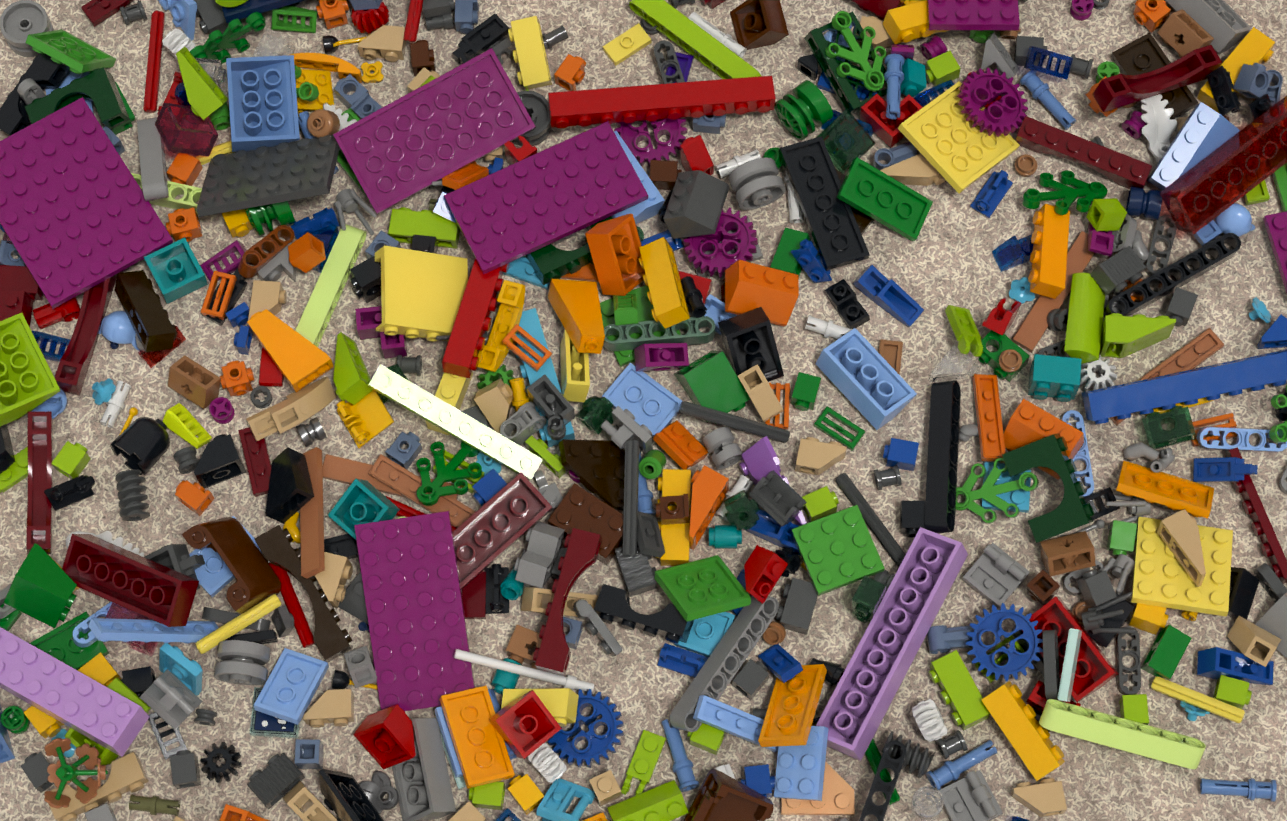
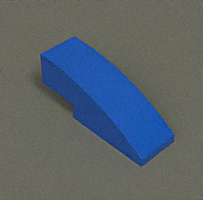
[852,265,924,327]
[739,505,801,556]

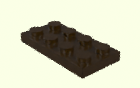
[1111,33,1198,119]

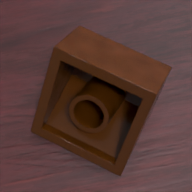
[730,0,789,50]

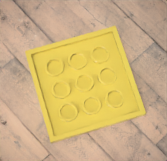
[898,81,1020,194]
[1131,517,1233,617]

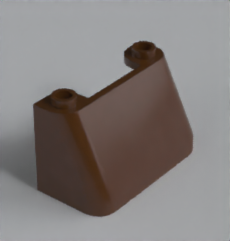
[182,517,281,614]
[683,768,774,821]

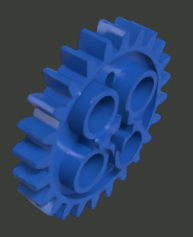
[966,603,1043,681]
[548,689,624,768]

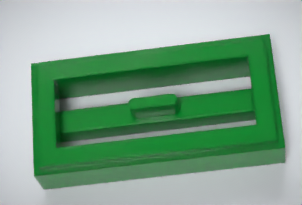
[814,406,866,451]

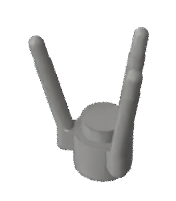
[334,189,377,235]
[1092,493,1151,529]
[1101,554,1135,596]

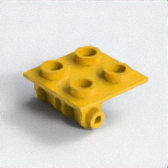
[295,69,334,116]
[336,390,394,448]

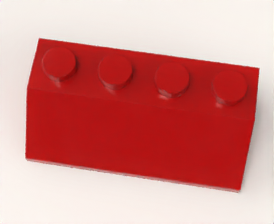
[1022,596,1119,702]

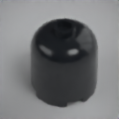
[110,417,170,475]

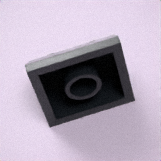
[194,434,247,489]

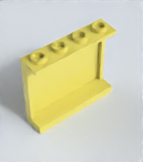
[375,245,468,343]

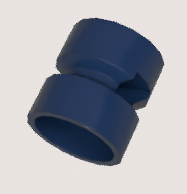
[1126,186,1163,220]

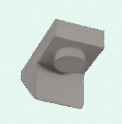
[981,33,1019,79]
[257,242,296,282]

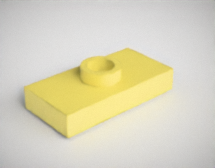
[603,23,652,66]

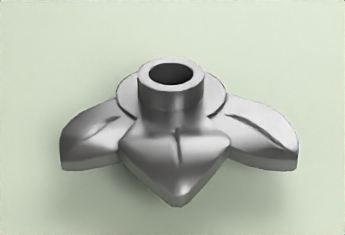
[359,771,399,814]

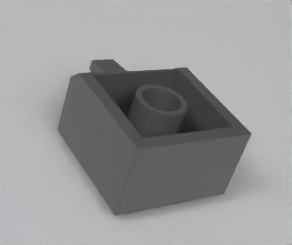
[145,544,205,590]

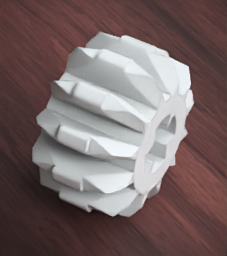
[162,28,196,61]
[1080,355,1117,392]
[912,699,947,742]
[527,743,567,783]

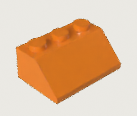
[585,214,645,296]
[725,260,799,327]
[1004,398,1084,480]

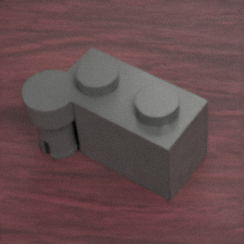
[423,0,455,31]
[527,375,575,440]

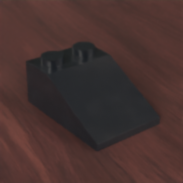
[718,307,784,382]

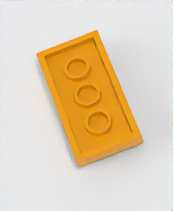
[1116,460,1214,519]
[758,664,827,747]
[439,685,515,789]

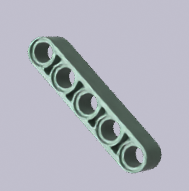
[603,316,715,351]

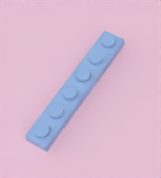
[88,618,219,643]

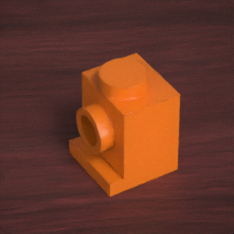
[554,54,586,91]
[175,480,215,516]

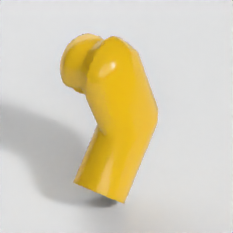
[283,512,301,544]

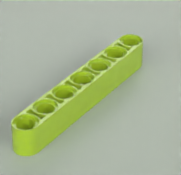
[629,0,761,79]

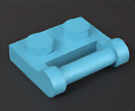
[536,778,596,821]

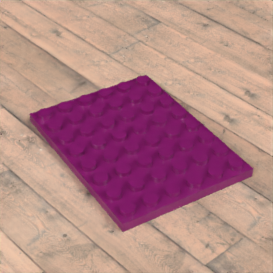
[0,97,173,309]

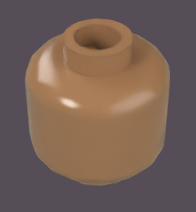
[307,109,340,138]

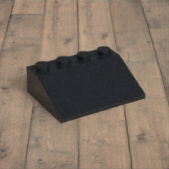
[319,769,384,821]

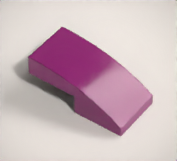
[890,44,914,60]
[1088,222,1114,257]

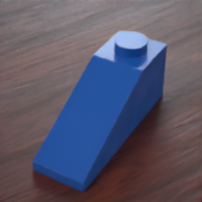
[1197,647,1274,685]

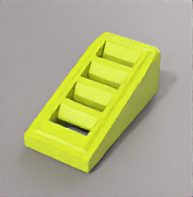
[162,403,212,449]

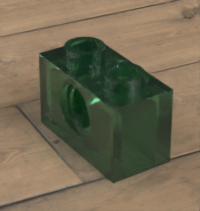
[1142,406,1196,450]
[852,576,886,623]

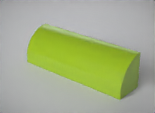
[1064,273,1105,364]

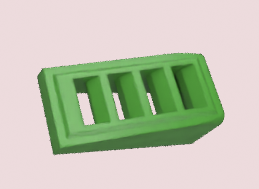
[271,5,317,33]
[613,294,638,325]

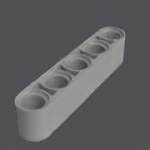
[137,117,169,201]

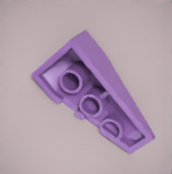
[739,436,807,526]

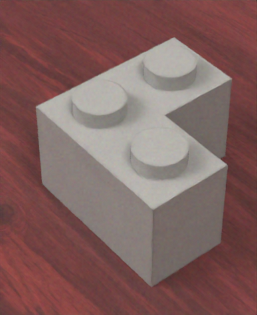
[514,521,565,589]

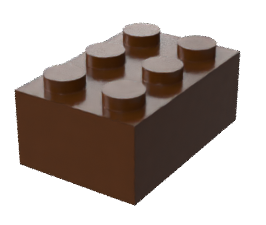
[548,483,624,565]

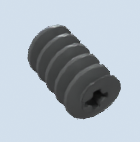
[116,470,150,521]
[882,731,936,778]

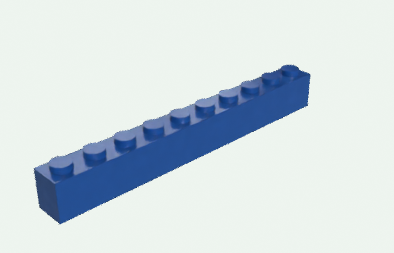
[1082,349,1287,424]

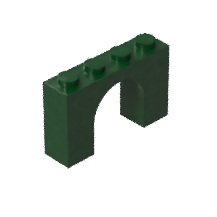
[25,67,130,129]
[526,216,613,285]
[1002,433,1094,543]

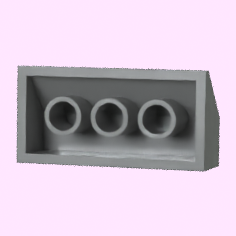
[1164,0,1252,53]
[392,718,456,821]

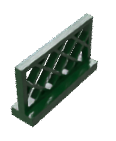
[804,11,887,115]

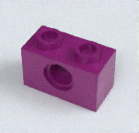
[634,343,689,371]

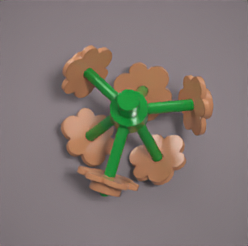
[44,738,108,809]

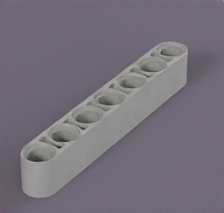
[670,596,779,732]

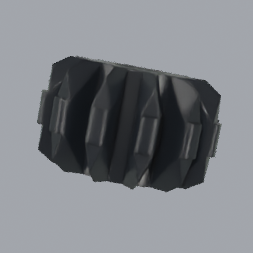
[200,742,242,784]

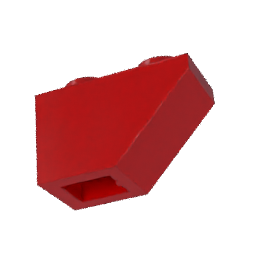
[680,135,714,175]
[744,545,788,604]

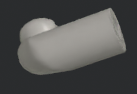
[1132,230,1149,263]
[959,424,979,442]
[1124,442,1160,462]
[1151,448,1175,473]

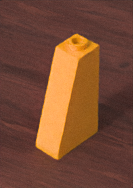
[548,279,605,354]
[247,309,334,392]

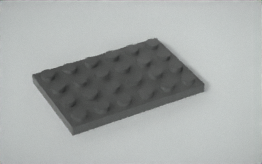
[196,135,340,217]

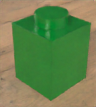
[791,372,821,411]

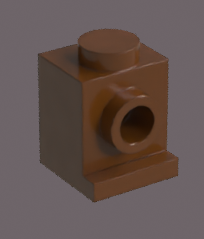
[410,40,436,76]
[655,494,690,525]
[1026,570,1060,606]

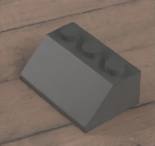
[663,170,729,239]

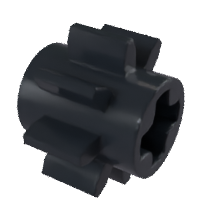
[775,547,800,577]

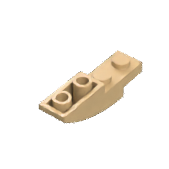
[246,376,336,441]

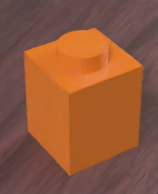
[167,151,203,186]
[288,232,326,273]

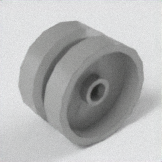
[0,0,54,57]
[729,158,786,210]
[214,640,271,686]

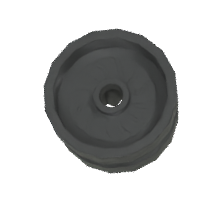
[512,90,551,146]

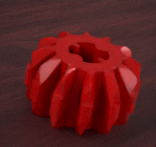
[351,2,389,34]

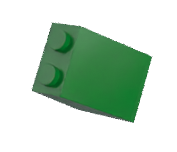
[674,350,750,424]
[4,543,77,628]

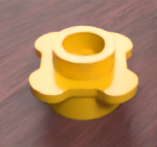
[361,61,384,83]

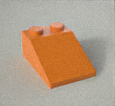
[689,465,729,550]

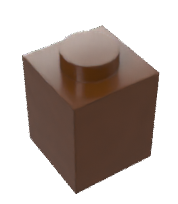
[649,160,682,190]

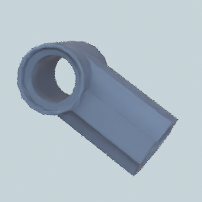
[872,142,917,170]
[927,625,974,654]

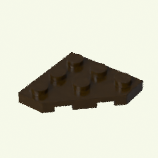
[559,439,625,510]

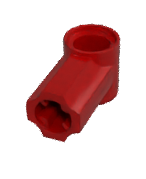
[33,297,80,329]

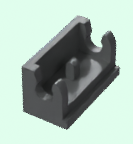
[749,470,807,526]

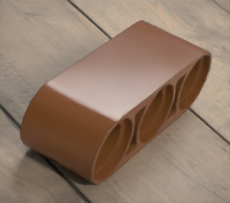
[238,225,295,278]

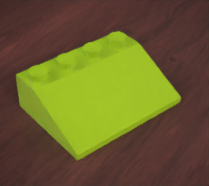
[0,313,60,427]

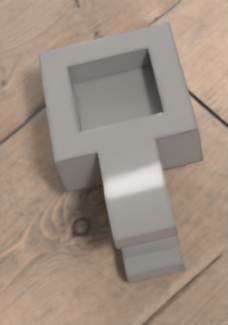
[534,470,563,512]

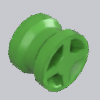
[1095,61,1120,84]

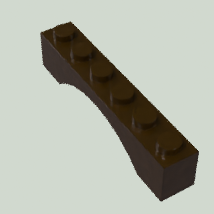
[255,525,352,662]

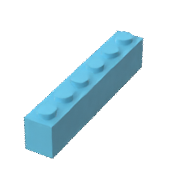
[515,308,575,447]

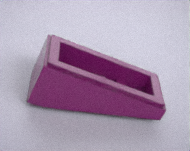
[200,240,250,281]

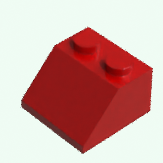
[489,690,562,759]
[353,704,416,769]

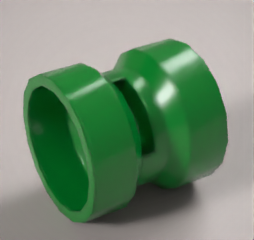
[1,706,30,734]

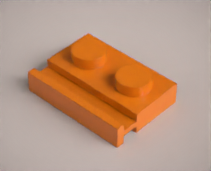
[653,420,709,470]

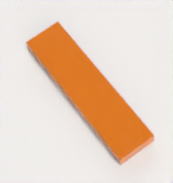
[972,374,1006,462]

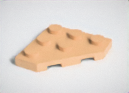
[781,761,855,816]

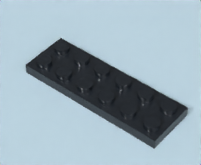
[779,136,870,271]

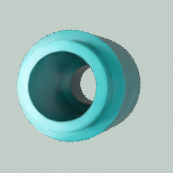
[709,525,742,549]
[491,658,521,695]

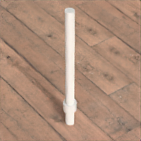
[454,649,594,692]

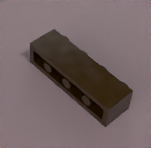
[115,270,177,352]

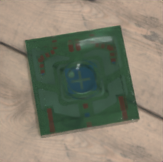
[816,110,876,173]

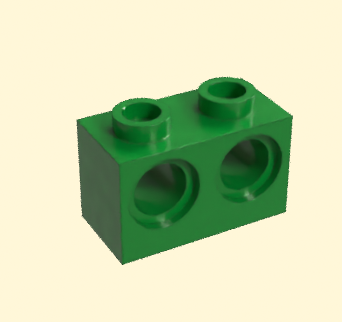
[976,330,1030,382]

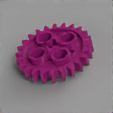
[957,68,1028,137]
[614,117,687,166]
[683,207,758,278]

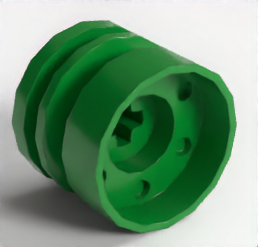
[774,80,833,140]
[245,201,296,236]

